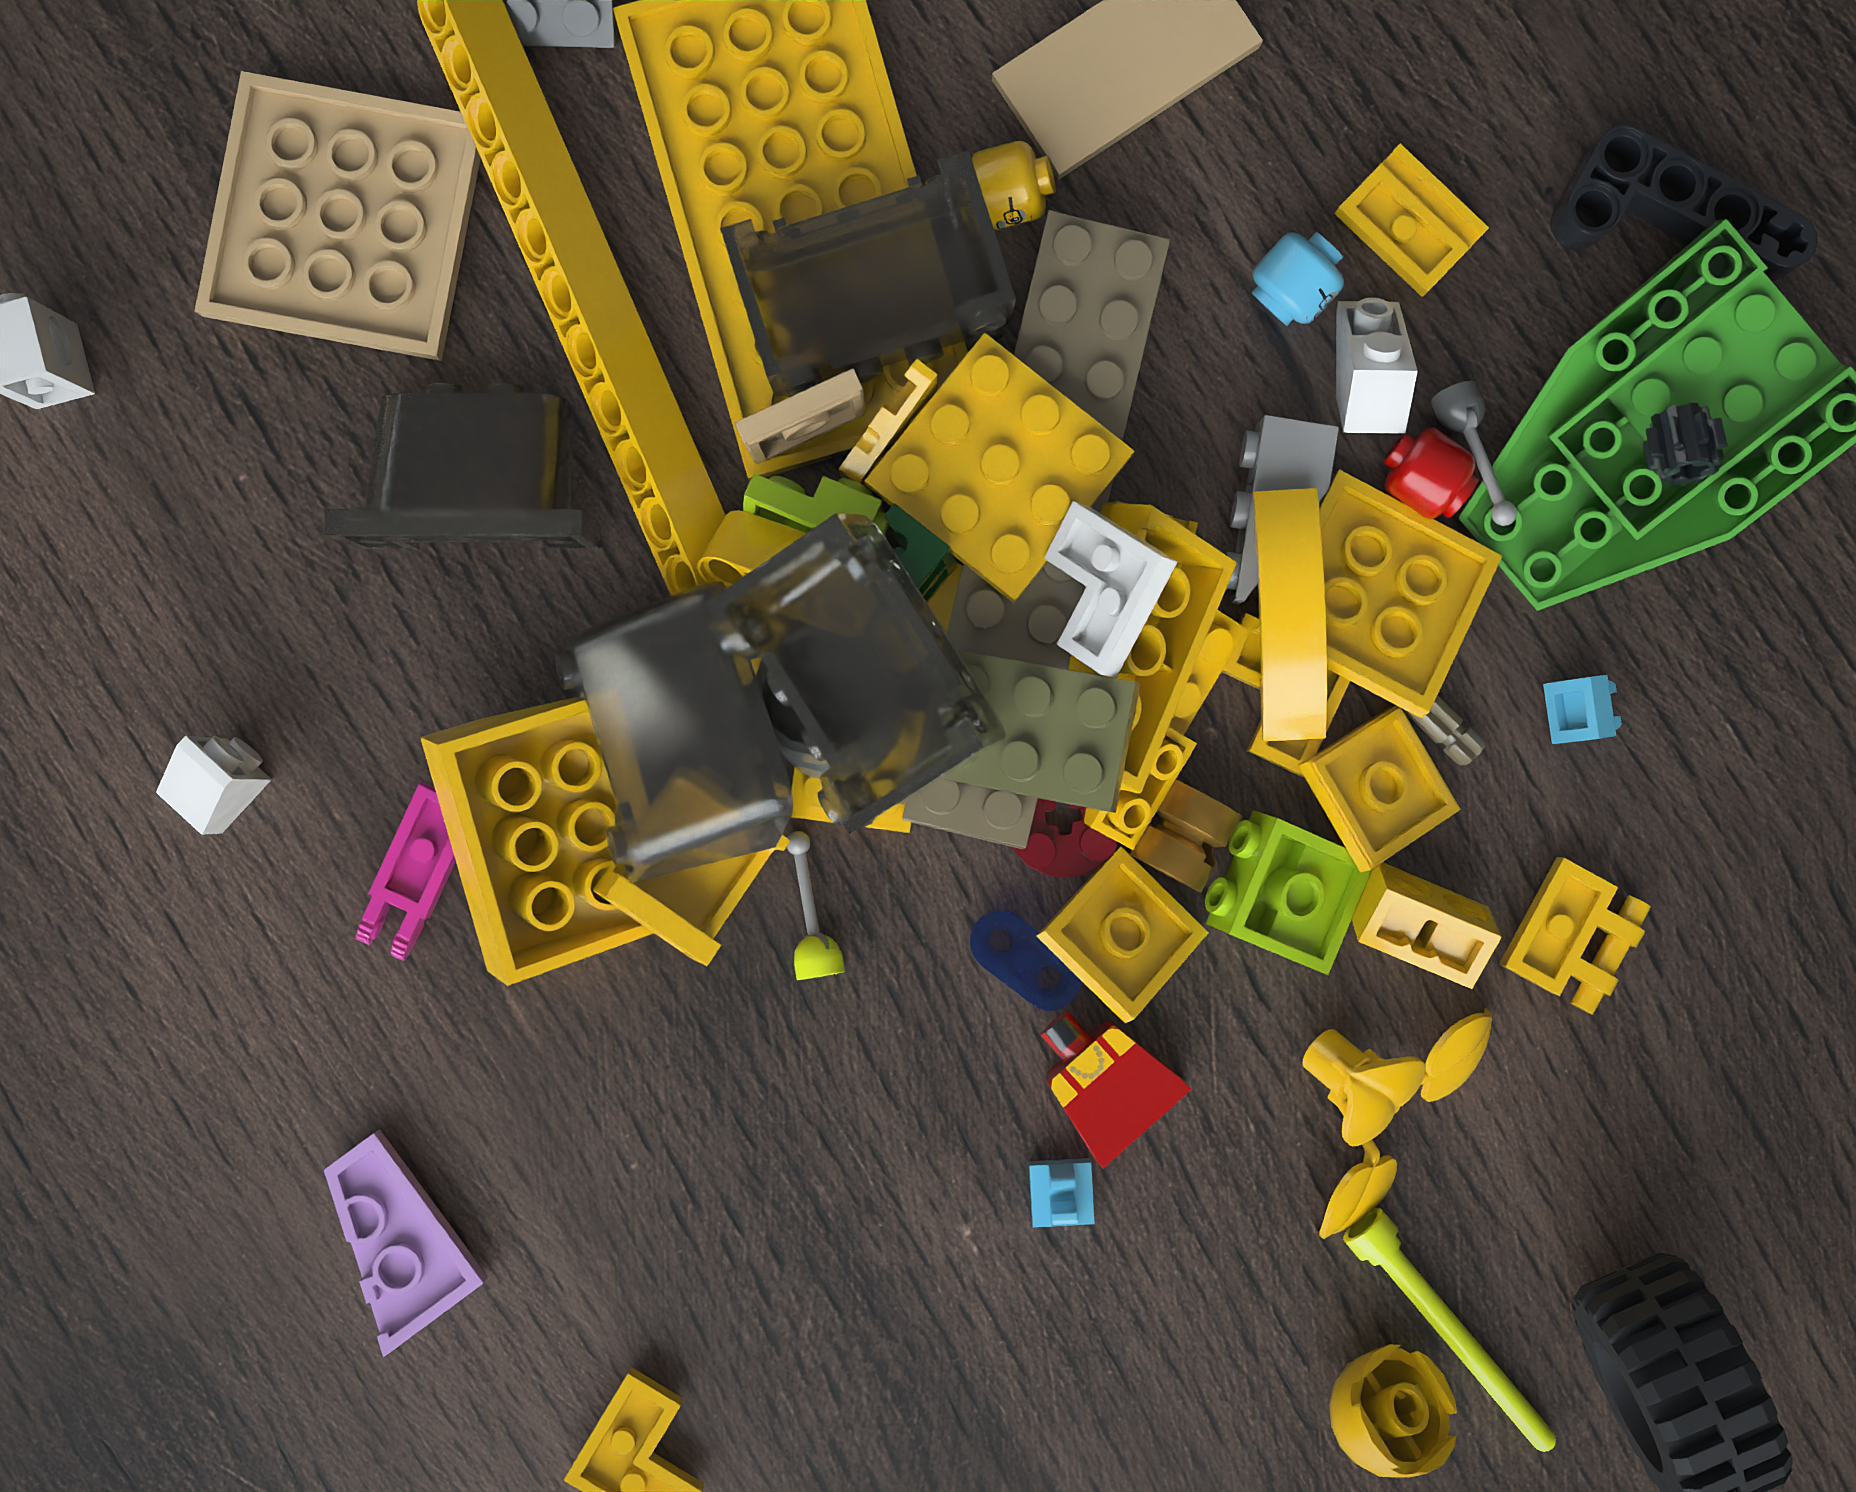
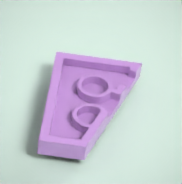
[324,1129,488,1357]

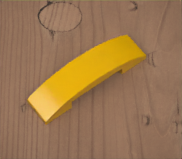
[1253,488,1327,741]

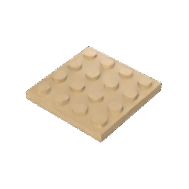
[195,71,481,361]

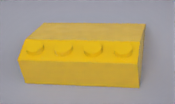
[420,688,654,986]

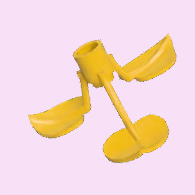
[1303,1008,1492,1239]

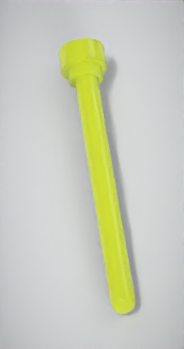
[1343,1208,1556,1452]

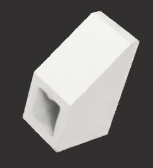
[1336,298,1417,433]
[156,736,272,835]

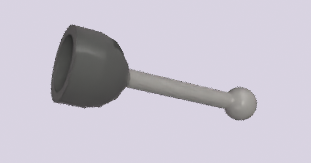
[1430,381,1517,526]

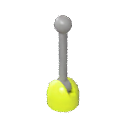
[787,831,845,981]

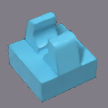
[1543,675,1621,744]
[1029,1158,1095,1228]

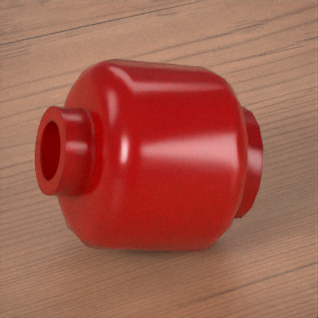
[1383,427,1479,519]

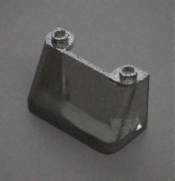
[555,581,793,883]

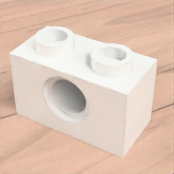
[0,293,95,409]

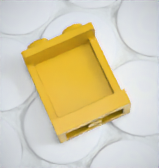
[593,766,790,966]

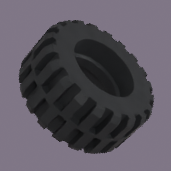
[1571,1253,1793,1492]

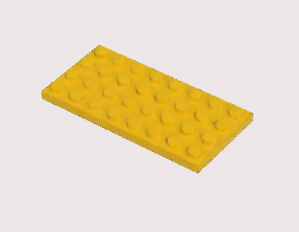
[613,0,968,481]

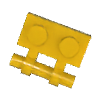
[1499,857,1651,1015]

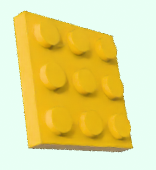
[864,333,1135,603]
[1256,469,1502,718]

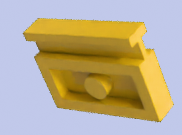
[1334,143,1489,297]

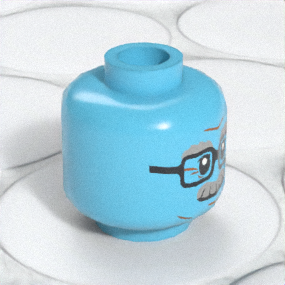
[1251,232,1344,326]

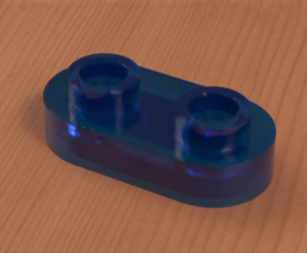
[970,910,1081,1011]

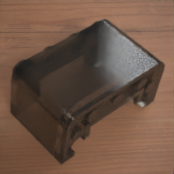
[720,150,1016,398]
[705,513,1006,834]

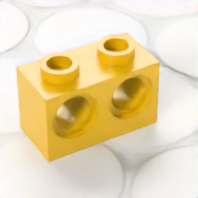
[1352,862,1502,989]

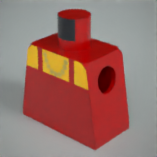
[1040,1010,1192,1169]

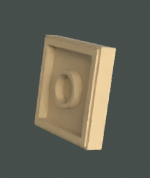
[735,369,866,464]

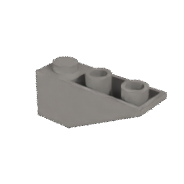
[1225,415,1339,606]

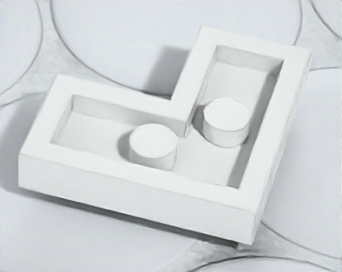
[1044,501,1177,678]

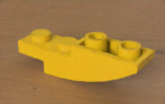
[1084,610,1247,850]

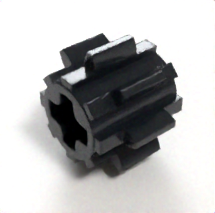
[1643,403,1728,485]

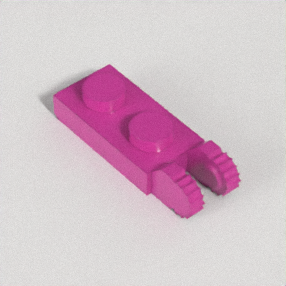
[355,781,456,961]

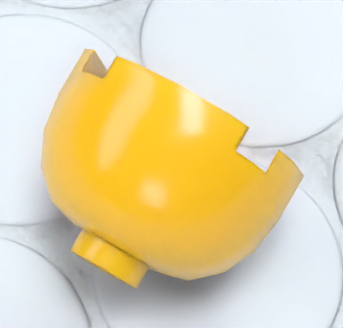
[1329,1344,1457,1478]

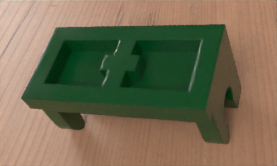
[869,503,957,614]

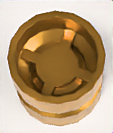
[1130,780,1242,893]

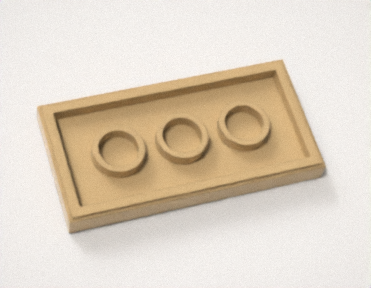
[992,0,1263,180]

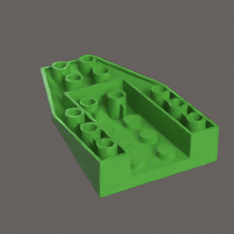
[1458,219,1856,611]

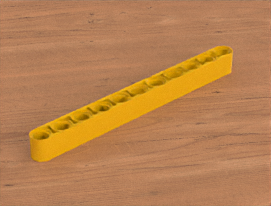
[417,0,727,608]

